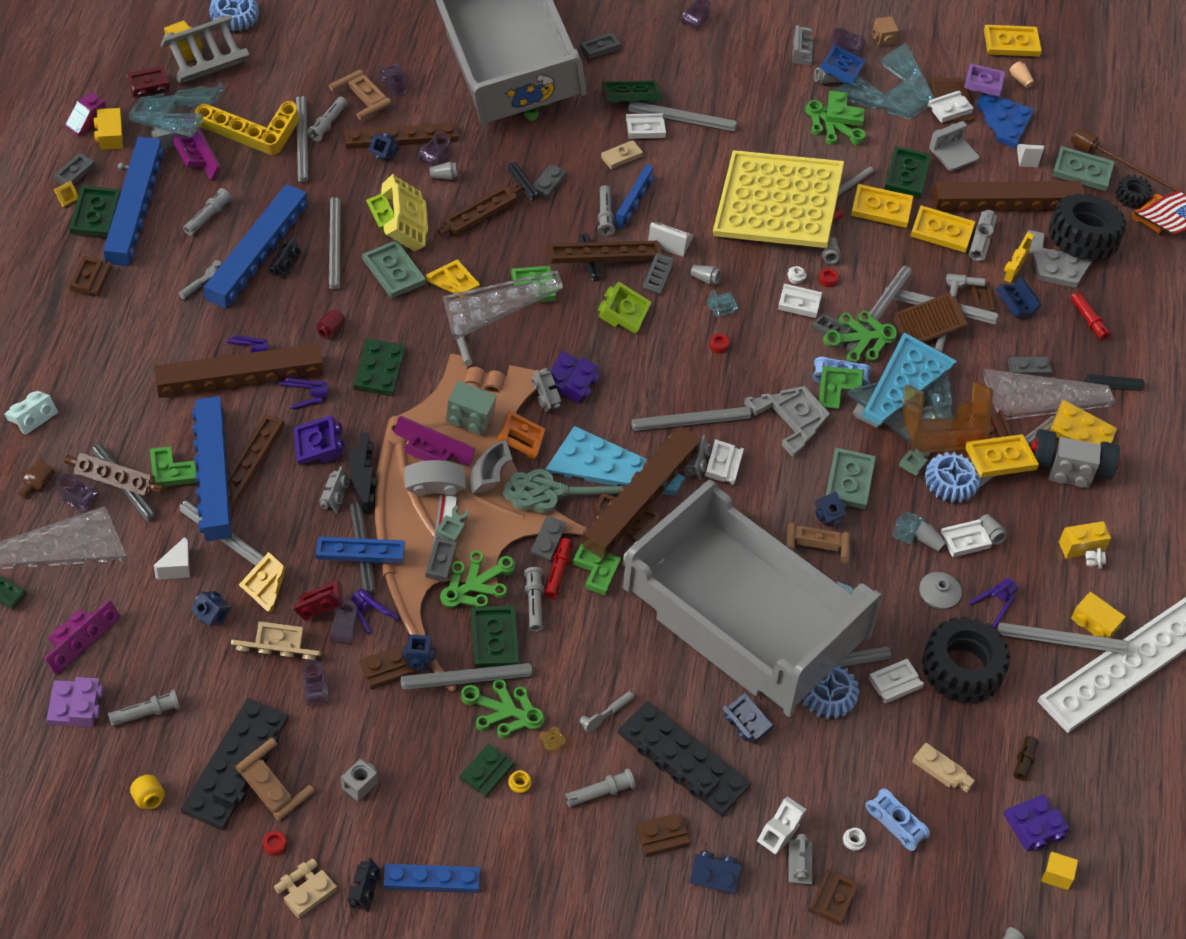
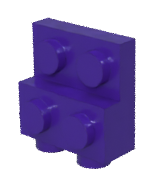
[550,350,600,404]
[293,415,345,465]
[1003,794,1070,852]

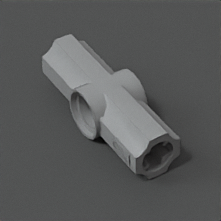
[969,210,997,262]

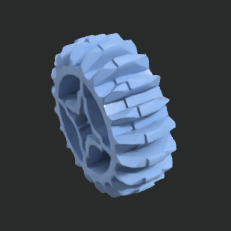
[209,0,259,33]
[925,452,981,503]
[802,664,859,720]

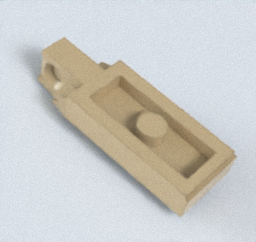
[912,743,975,793]

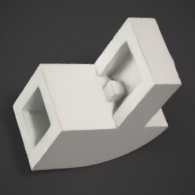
[757,796,807,854]

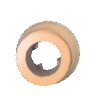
[1010,61,1035,88]

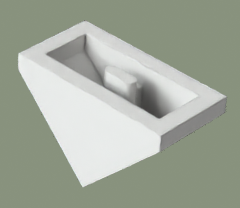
[1017,144,1044,168]
[154,538,190,580]

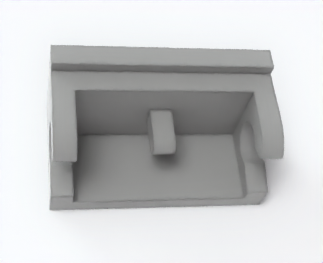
[792,25,813,65]

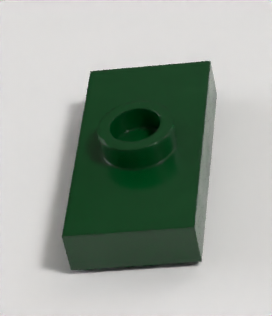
[0,575,27,610]

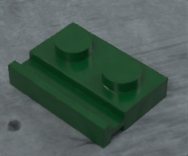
[460,744,514,798]

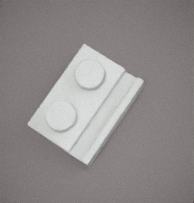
[928,91,973,123]
[626,113,666,139]
[778,284,822,318]
[705,439,744,485]
[940,519,992,558]
[868,659,924,704]

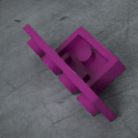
[173,116,220,180]
[394,416,475,466]
[44,600,120,675]

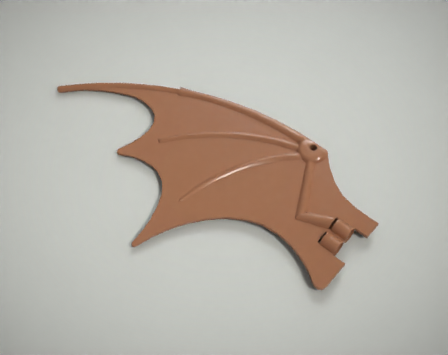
[375,354,586,692]

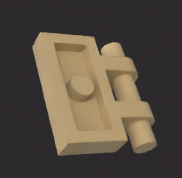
[274,858,337,919]

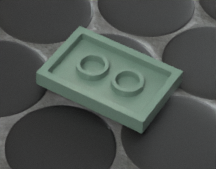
[1052,146,1115,191]
[362,240,426,299]
[825,447,876,510]

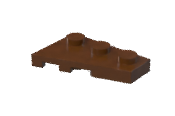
[594,493,661,542]

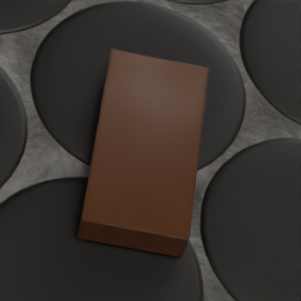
[969,282,996,312]

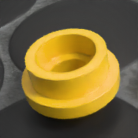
[509,770,532,793]

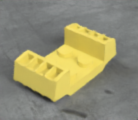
[382,174,428,252]

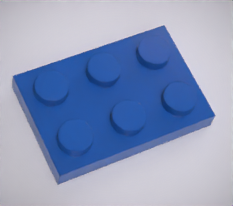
[820,44,865,85]

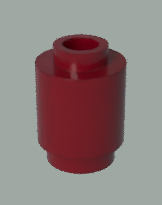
[316,310,345,339]

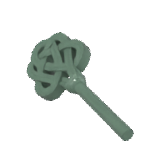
[503,469,623,514]

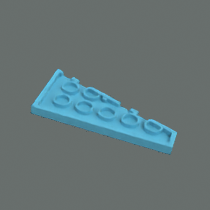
[861,333,957,426]
[545,426,685,496]

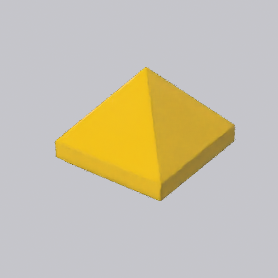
[54,181,79,207]

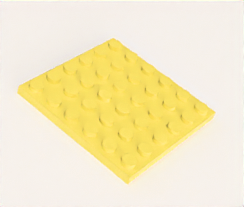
[713,150,844,248]

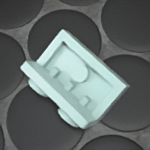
[4,391,58,435]

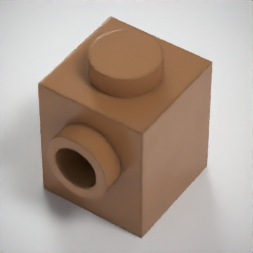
[872,16,899,46]

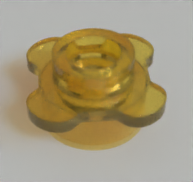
[539,726,566,751]

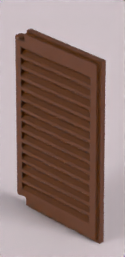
[929,77,976,123]
[893,293,969,342]

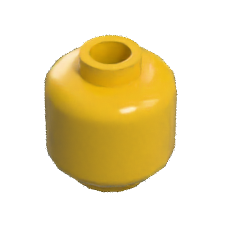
[130,775,165,809]

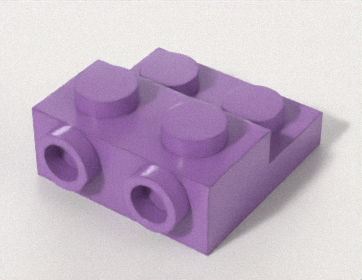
[964,64,1005,96]
[47,677,104,727]

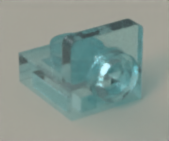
[707,290,738,317]
[892,511,924,544]

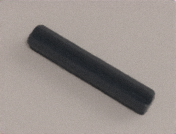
[508,162,539,201]
[578,233,602,281]
[1085,374,1144,390]

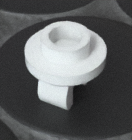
[1086,548,1106,569]

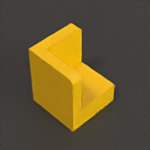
[1041,852,1078,890]

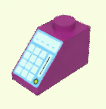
[65,91,106,136]

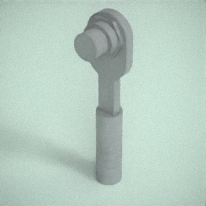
[179,260,221,299]
[579,691,634,733]

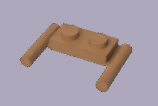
[329,70,391,120]
[786,523,850,563]
[235,738,315,821]

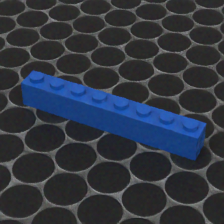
[103,137,165,267]
[204,184,308,309]
[192,396,232,541]

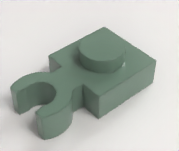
[899,445,931,476]
[436,505,468,542]

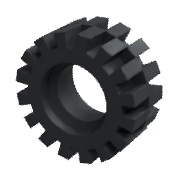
[1115,174,1152,209]

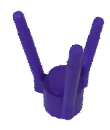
[226,335,268,353]
[279,378,327,409]
[969,578,1018,629]
[351,588,400,634]

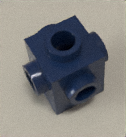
[368,132,399,161]
[814,492,847,526]
[191,591,232,626]
[403,634,436,670]

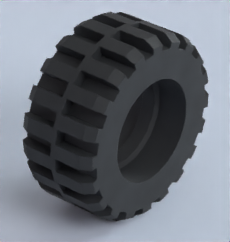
[1049,193,1127,261]
[922,617,1011,703]

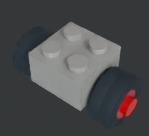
[1030,429,1121,488]

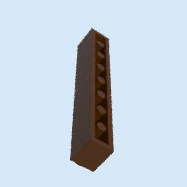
[931,181,1084,212]
[154,344,323,398]
[582,426,701,560]

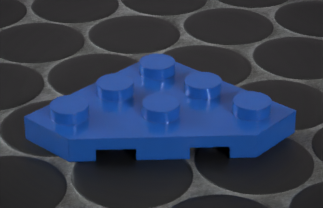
[976,93,1034,149]

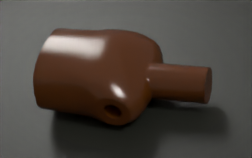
[18,460,55,498]

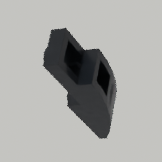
[349,433,377,514]

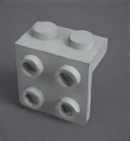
[929,121,979,171]

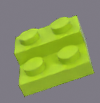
[598,281,651,333]

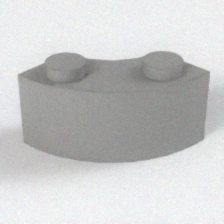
[470,440,512,494]
[404,460,466,497]

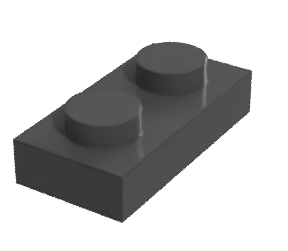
[580,33,621,59]
[53,153,95,185]
[533,164,567,199]
[1008,356,1052,377]
[530,515,567,562]
[425,537,457,582]

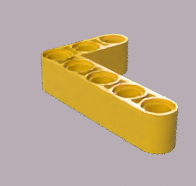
[195,101,299,155]

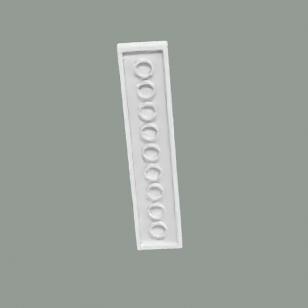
[1037,597,1186,733]

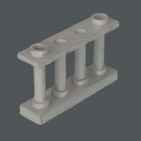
[161,15,249,84]

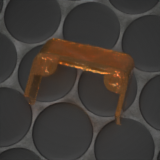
[902,382,994,452]

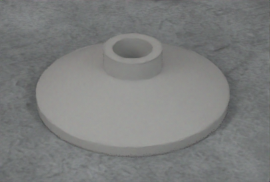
[919,572,962,609]

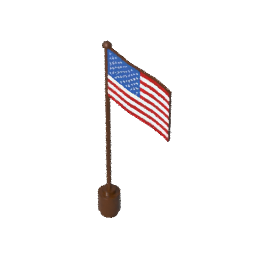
[1071,128,1186,235]

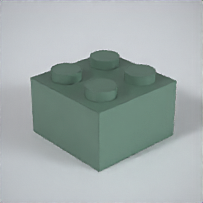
[446,381,496,436]

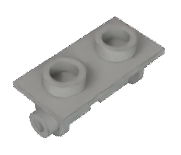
[531,368,562,413]
[684,435,711,480]
[319,467,350,513]
[788,834,812,885]

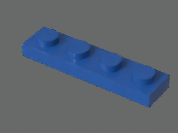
[615,164,655,229]
[316,537,405,563]
[384,864,480,893]

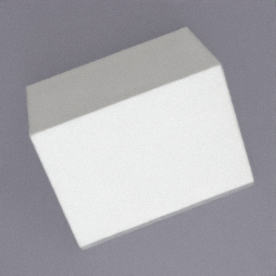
[648,222,694,257]

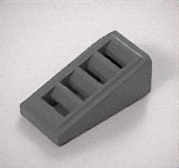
[642,253,674,295]
[811,313,856,348]

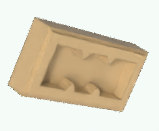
[601,140,643,169]

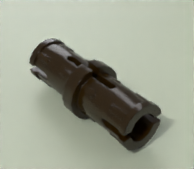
[1013,736,1039,781]

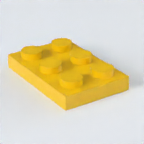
[984,25,1042,57]
[851,184,913,228]
[910,206,975,253]
[1049,400,1117,445]
[965,434,1039,478]

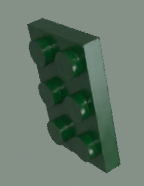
[602,80,662,103]
[884,146,931,198]
[69,185,121,237]
[353,338,406,396]
[471,606,519,668]

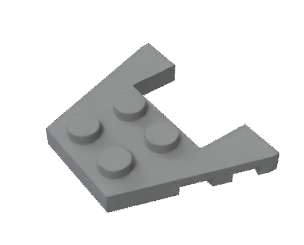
[1026,230,1093,288]
[744,386,830,457]

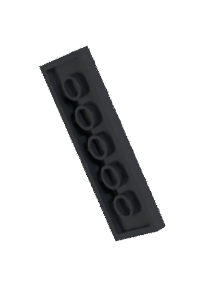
[181,698,289,831]
[618,700,751,817]

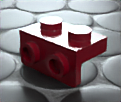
[127,66,170,97]
[294,580,342,621]

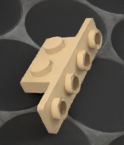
[231,622,322,660]

